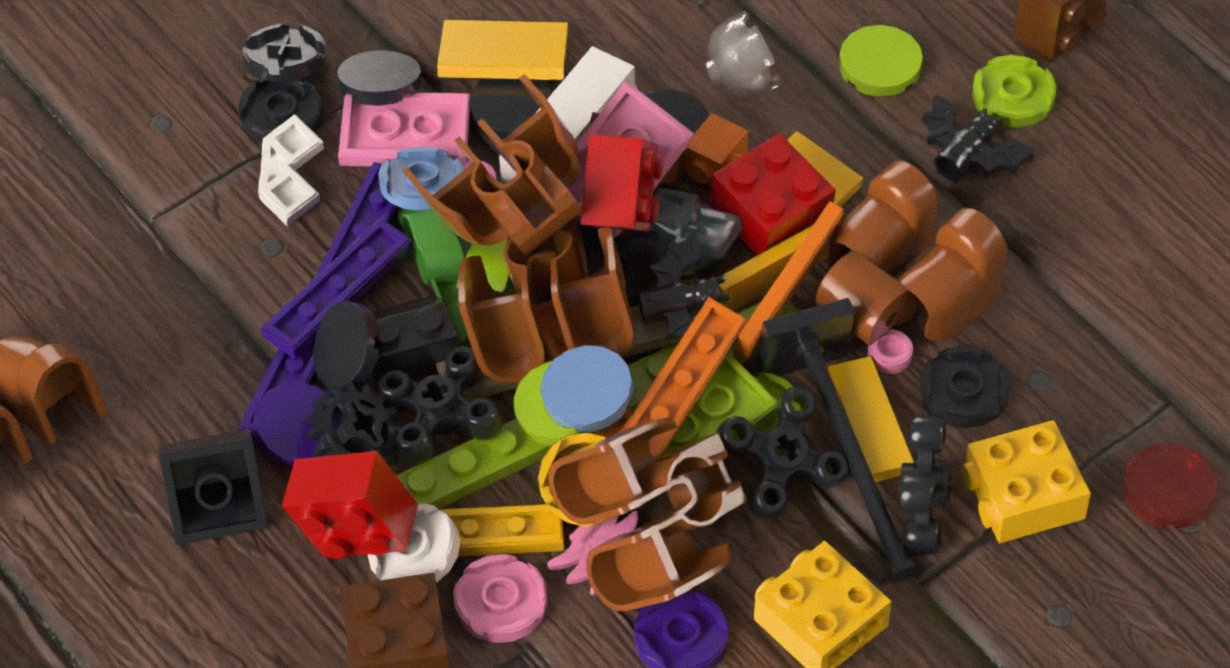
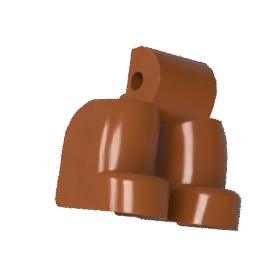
[402,74,583,256]
[815,161,1007,346]
[459,217,633,384]
[0,336,108,463]
[549,417,747,612]

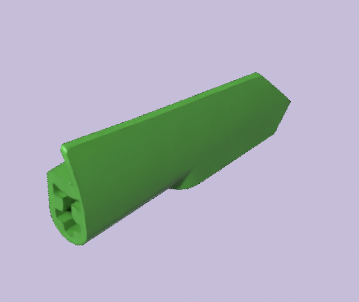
[397,208,515,348]

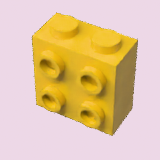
[961,420,1091,544]
[754,541,892,668]

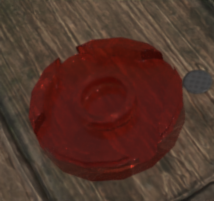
[1123,443,1217,528]

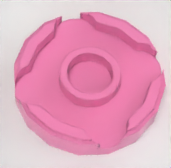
[453,554,548,643]

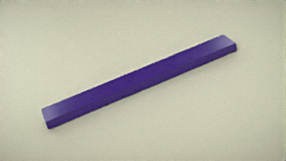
[238,162,401,442]

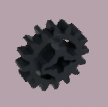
[306,382,404,467]

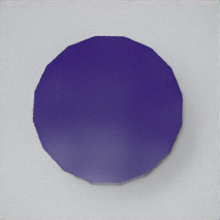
[252,382,325,469]
[634,591,729,668]

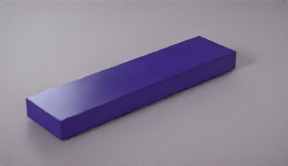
[261,218,413,359]

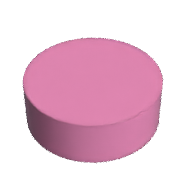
[867,329,913,374]

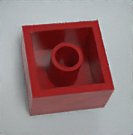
[709,133,836,256]
[581,134,663,232]
[282,451,418,559]

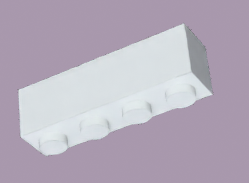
[499,46,638,184]

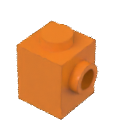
[684,113,748,187]

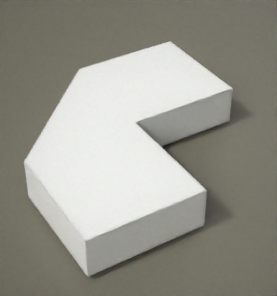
[258,115,324,226]

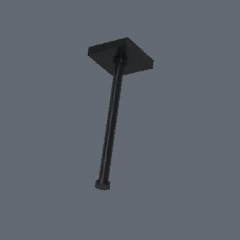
[757,298,918,582]

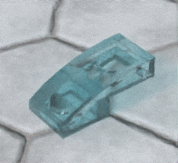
[650,187,742,258]

